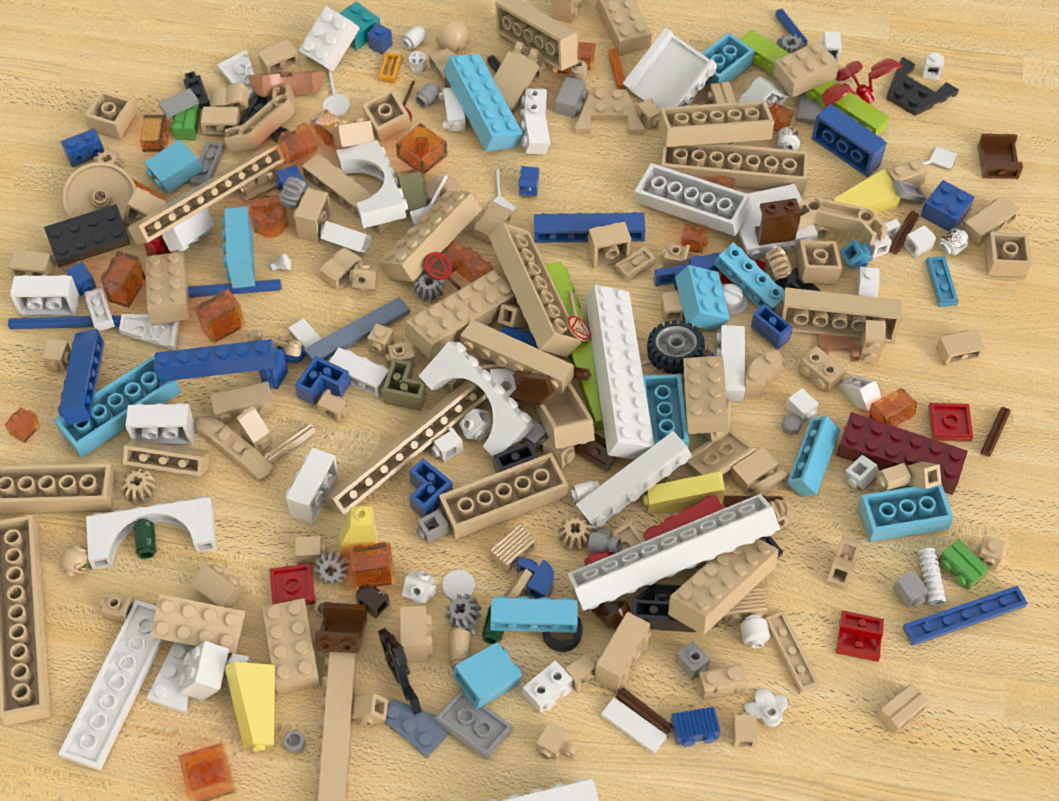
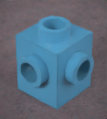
[840,240,873,270]

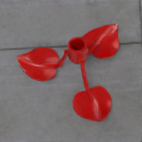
[822,58,902,107]

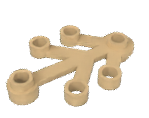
[247,330,302,356]

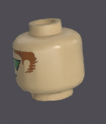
[59,544,89,576]

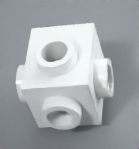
[459,408,493,441]
[402,570,437,603]

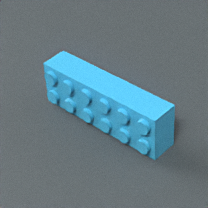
[443,54,523,151]
[54,355,181,458]

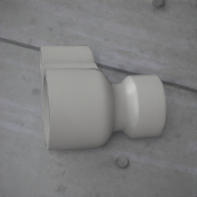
[588,528,622,554]

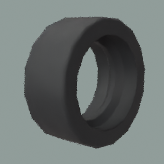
[542,616,583,652]

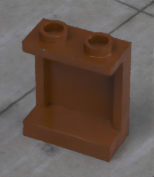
[978,133,1023,179]
[754,198,801,246]
[315,602,367,653]

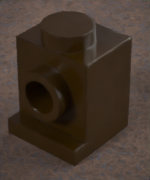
[356,584,390,619]

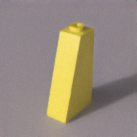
[833,169,900,213]
[643,472,725,514]
[336,506,378,560]
[225,662,275,751]

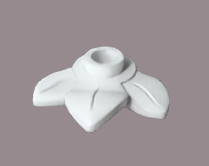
[744,688,788,727]

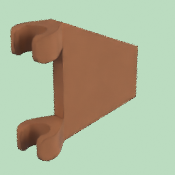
[817,334,860,362]

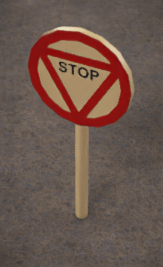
[566,291,591,342]

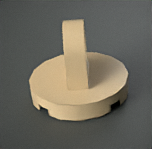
[426,172,462,204]

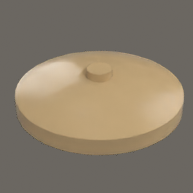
[62,162,137,225]

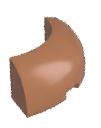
[249,71,323,97]

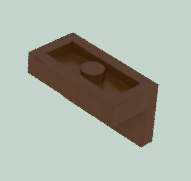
[509,371,554,405]
[574,433,616,471]

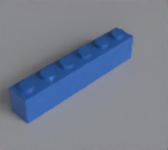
[534,212,646,243]
[58,328,105,425]
[154,339,278,382]

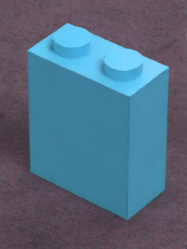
[144,139,203,193]
[452,642,522,709]

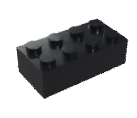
[44,204,131,267]

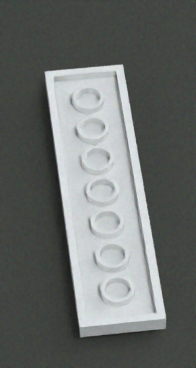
[58,600,164,771]

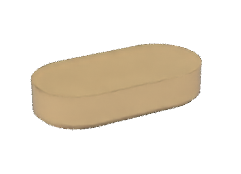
[753,469,790,496]

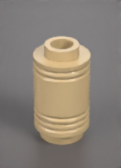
[449,627,470,668]

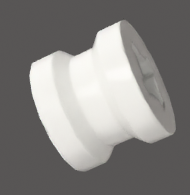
[409,51,426,73]

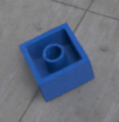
[920,180,975,231]

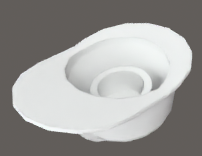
[721,284,747,315]

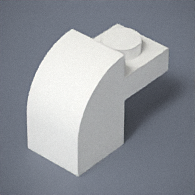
[864,219,900,258]

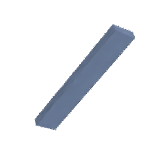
[304,297,410,361]

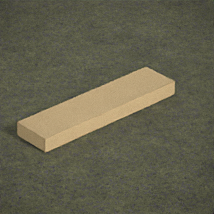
[764,610,820,695]

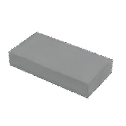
[158,89,199,118]
[892,179,927,204]

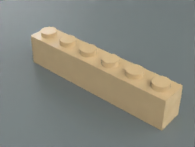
[302,153,395,235]
[460,319,574,393]

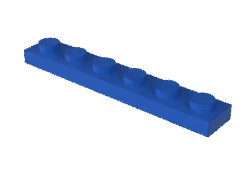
[902,585,1028,646]

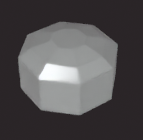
[781,414,802,435]
[283,730,305,754]

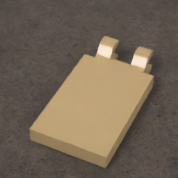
[493,41,541,112]

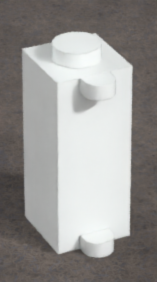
[438,88,466,132]
[320,221,372,253]

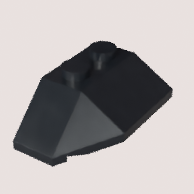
[632,584,718,632]

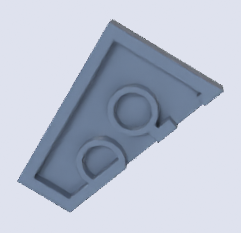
[383,699,450,758]

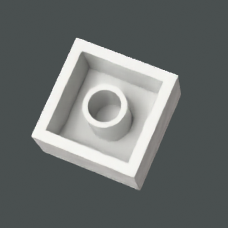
[178,641,229,701]

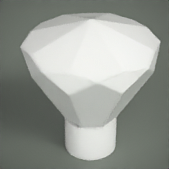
[270,253,291,271]

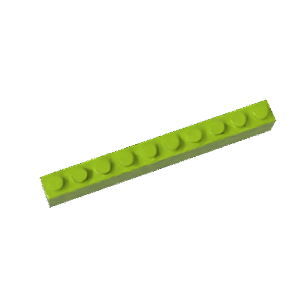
[739,29,889,136]
[545,261,604,431]

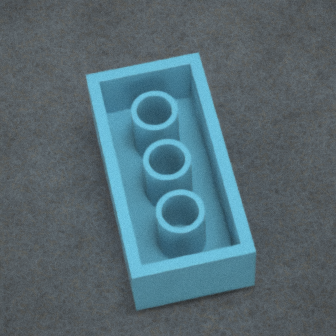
[222,206,255,288]
[643,374,689,447]
[858,484,953,542]

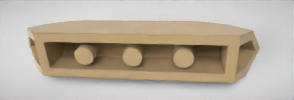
[195,416,273,480]

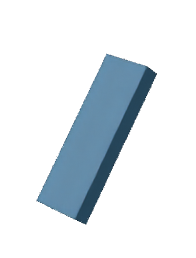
[925,256,958,307]

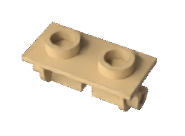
[237,171,276,201]

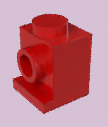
[144,235,173,256]

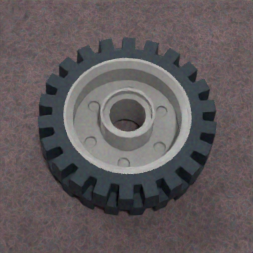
[647,320,705,374]

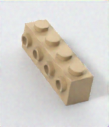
[123,439,210,477]

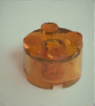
[249,195,289,238]

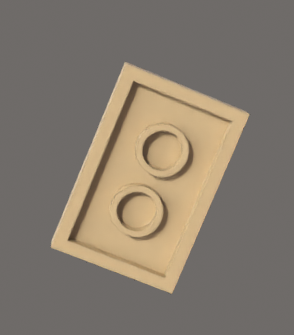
[685,428,755,476]

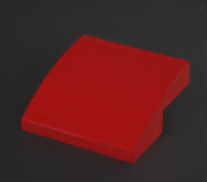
[836,610,884,662]

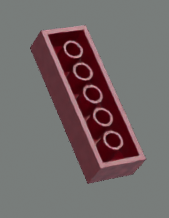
[836,412,968,495]

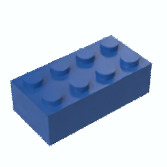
[812,104,887,177]

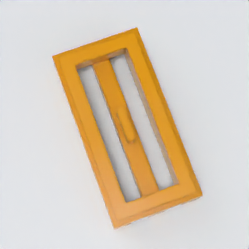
[378,52,403,84]

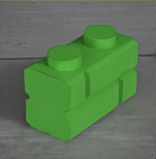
[170,104,200,141]
[938,539,989,590]

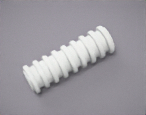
[917,548,946,606]

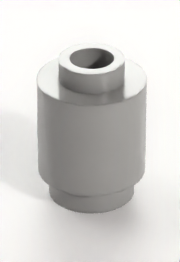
[415,82,440,108]

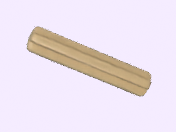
[264,423,316,464]

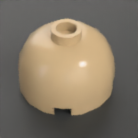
[435,19,470,52]

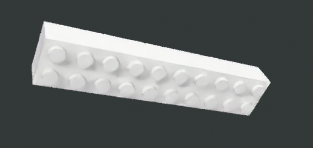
[585,285,654,459]
[567,494,780,611]

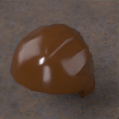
[591,601,630,628]

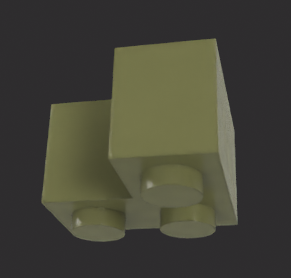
[395,169,429,212]
[382,358,427,411]

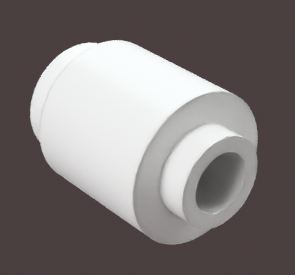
[401,26,427,50]
[570,480,599,503]

